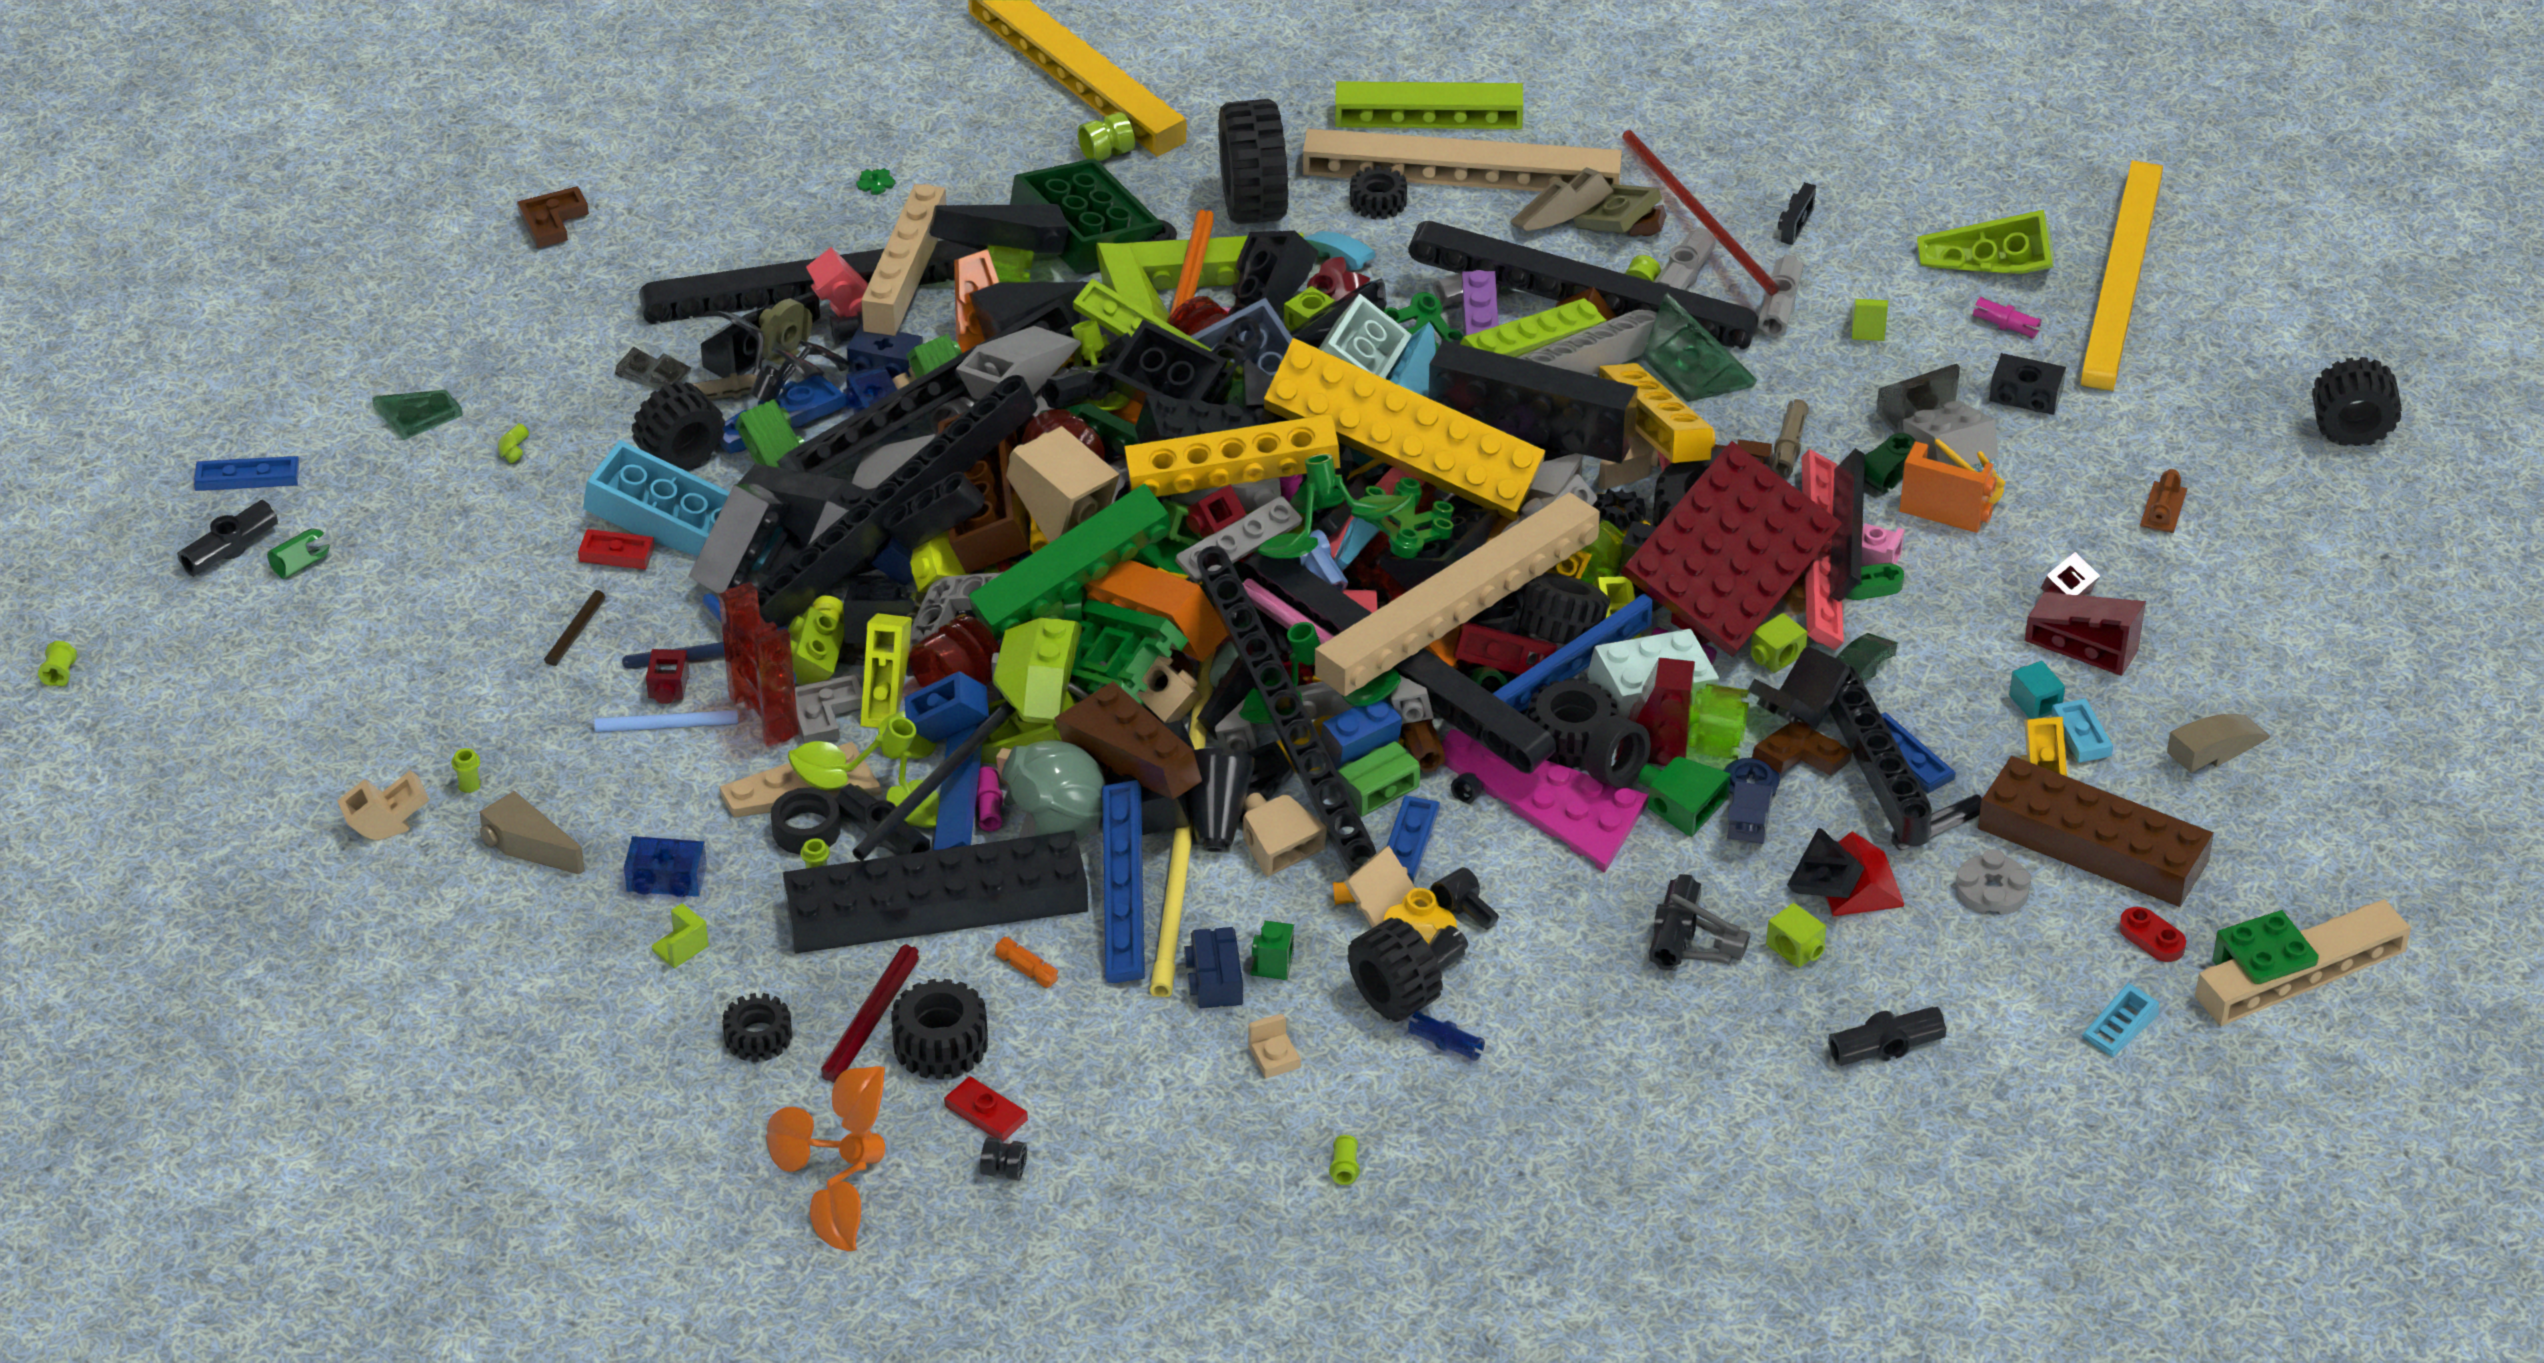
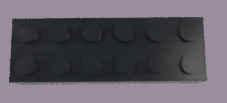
[1428,340,1638,464]
[1135,395,1354,489]

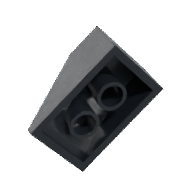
[1107,319,1228,405]

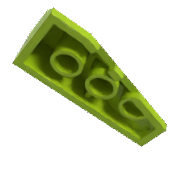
[1917,209,2054,274]
[1096,243,1170,324]

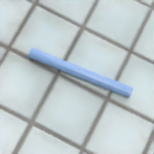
[594,710,738,732]

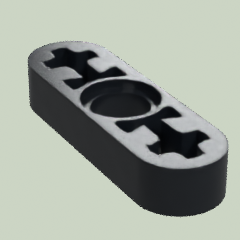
[1311,473,1370,538]

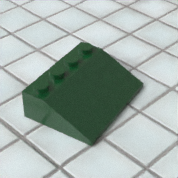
[1010,158,1163,274]

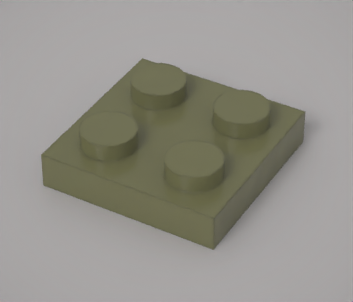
[1573,184,1662,234]

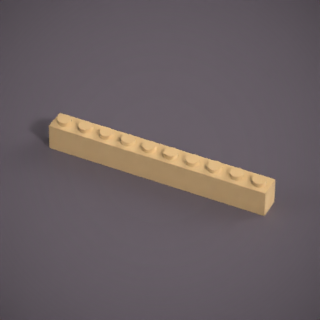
[1303,128,1622,192]
[1315,492,1600,696]

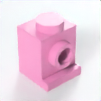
[1862,523,1905,566]

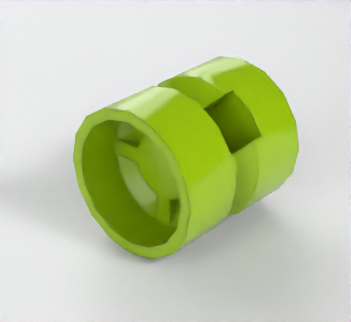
[1077,112,1135,162]

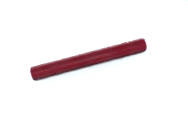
[821,944,919,1083]

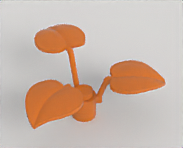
[766,1066,885,1251]

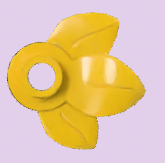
[1383,888,1457,944]

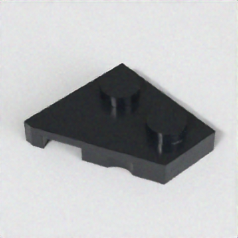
[1787,828,1864,898]

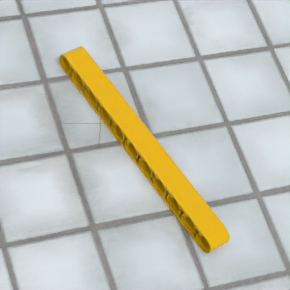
[2081,160,2163,391]

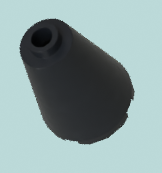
[1187,748,1255,853]

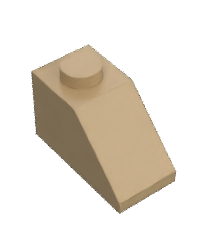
[1598,431,1660,490]

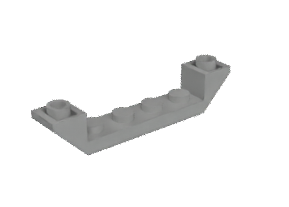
[1215,675,1434,754]

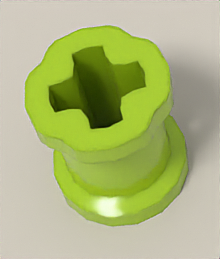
[38,640,78,686]

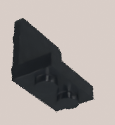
[1747,646,1850,729]

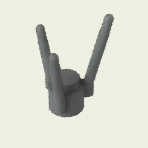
[1670,894,1751,965]

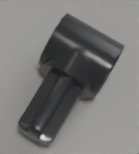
[1430,867,1499,930]

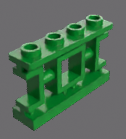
[1069,599,1189,705]

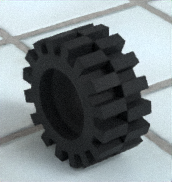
[1350,166,1407,220]
[722,993,792,1062]

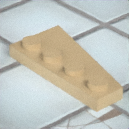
[719,741,882,818]

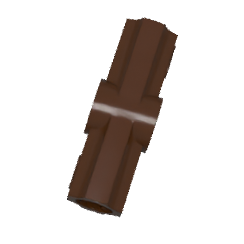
[1392,705,1445,773]

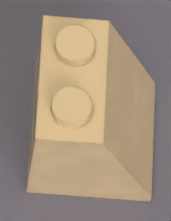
[1006,426,1120,543]

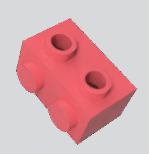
[806,247,868,318]

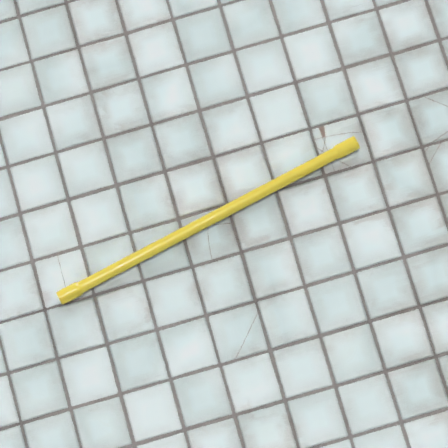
[1150,643,1221,997]

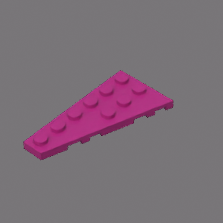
[1441,728,1649,873]

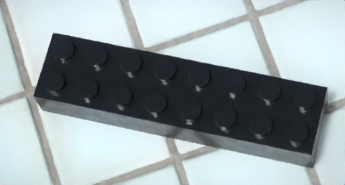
[783,830,1088,954]

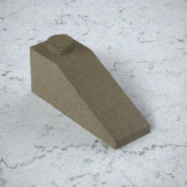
[479,791,585,874]

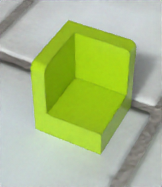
[652,903,709,969]

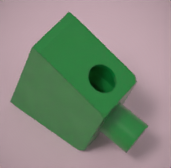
[1638,757,1731,837]

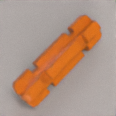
[995,937,1058,988]

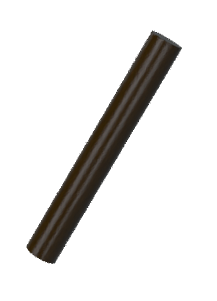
[544,590,606,666]

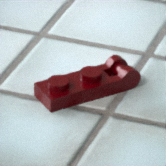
[1453,622,1557,675]

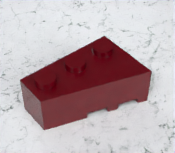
[2024,592,2146,676]
[1614,657,1695,766]

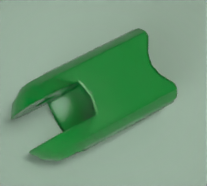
[267,528,330,579]

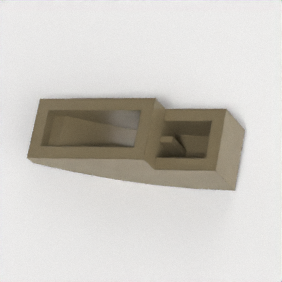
[1510,167,1614,231]
[2167,714,2270,773]

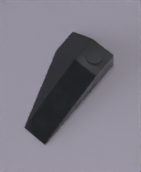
[700,291,821,378]
[1379,509,1499,591]

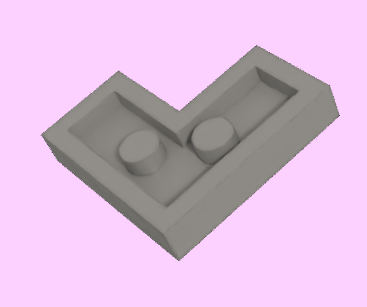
[788,674,863,744]

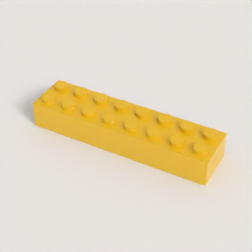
[1264,338,1545,521]

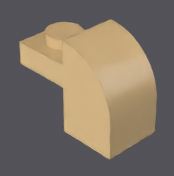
[337,770,430,840]

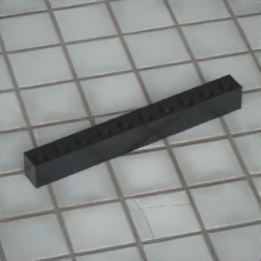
[776,298,1076,475]

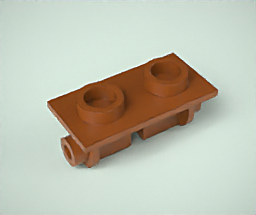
[2140,469,2188,533]

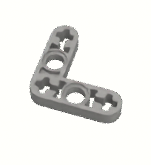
[909,572,1003,665]

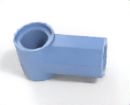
[1292,529,1348,592]

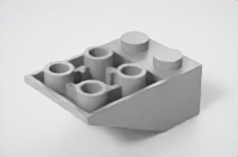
[956,326,1081,400]

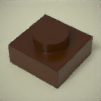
[1629,205,1667,236]

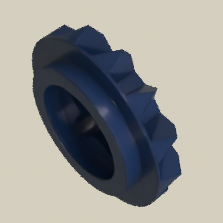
[1723,758,1780,796]

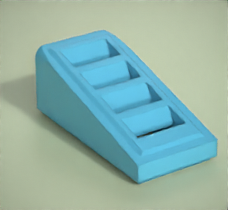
[1334,517,1384,572]
[2082,982,2159,1057]

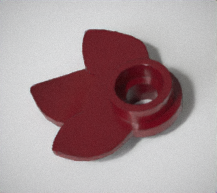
[1307,257,1370,302]

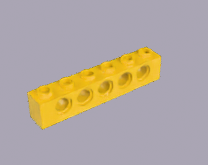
[1599,363,1715,463]
[1125,414,1340,497]

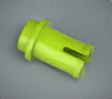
[451,748,481,793]
[800,839,830,868]
[1329,1135,1360,1185]

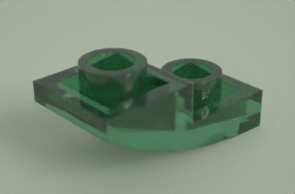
[1836,633,1898,681]

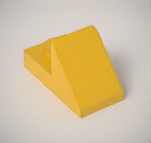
[2021,717,2067,776]

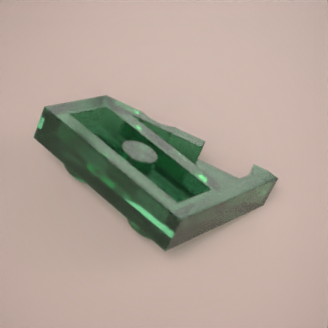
[372,389,463,441]

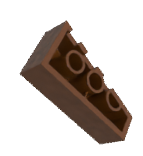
[1054,681,1202,800]

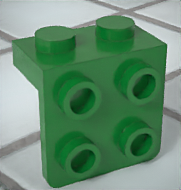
[2212,910,2319,984]

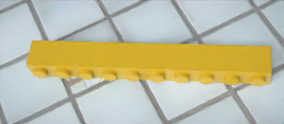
[968,0,1187,157]

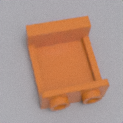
[1899,441,1997,533]

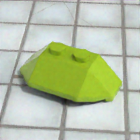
[993,618,1081,725]

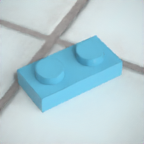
[2051,698,2113,763]

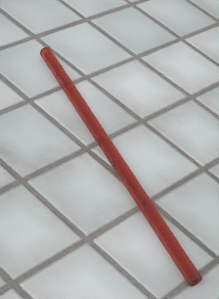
[1622,130,1779,296]

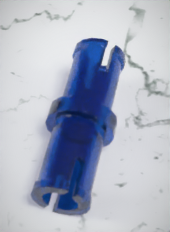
[1408,1011,1485,1061]

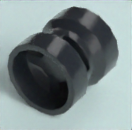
[980,1136,1028,1181]

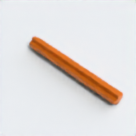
[1169,209,1214,329]

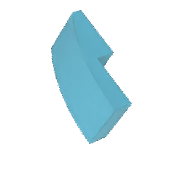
[1304,231,1376,270]

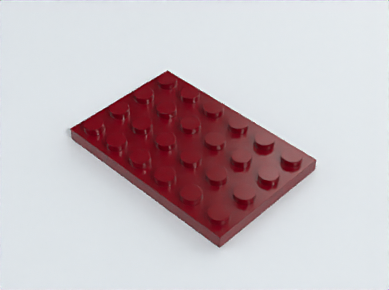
[1620,441,1842,658]

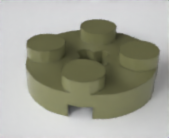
[759,298,812,365]

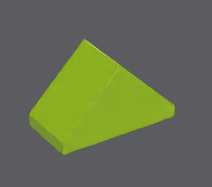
[1851,298,1889,341]

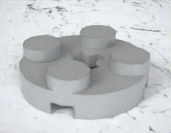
[1956,849,2031,915]

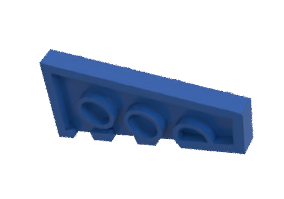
[719,376,847,454]

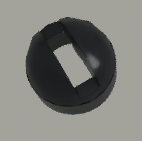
[1451,772,1483,804]

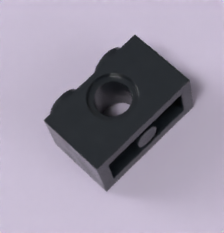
[1989,353,2066,415]

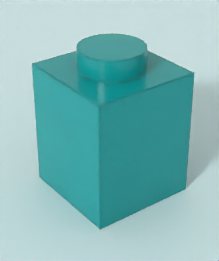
[2009,660,2066,719]

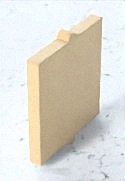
[1344,846,1415,928]

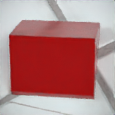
[1825,831,1904,917]

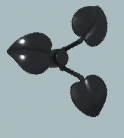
[703,311,850,402]

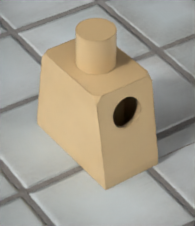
[1242,793,1327,877]

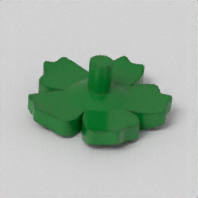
[856,168,896,195]

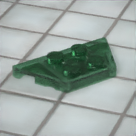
[1642,293,1757,402]

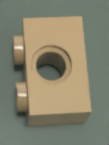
[1122,656,1203,723]

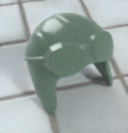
[1002,740,1106,843]

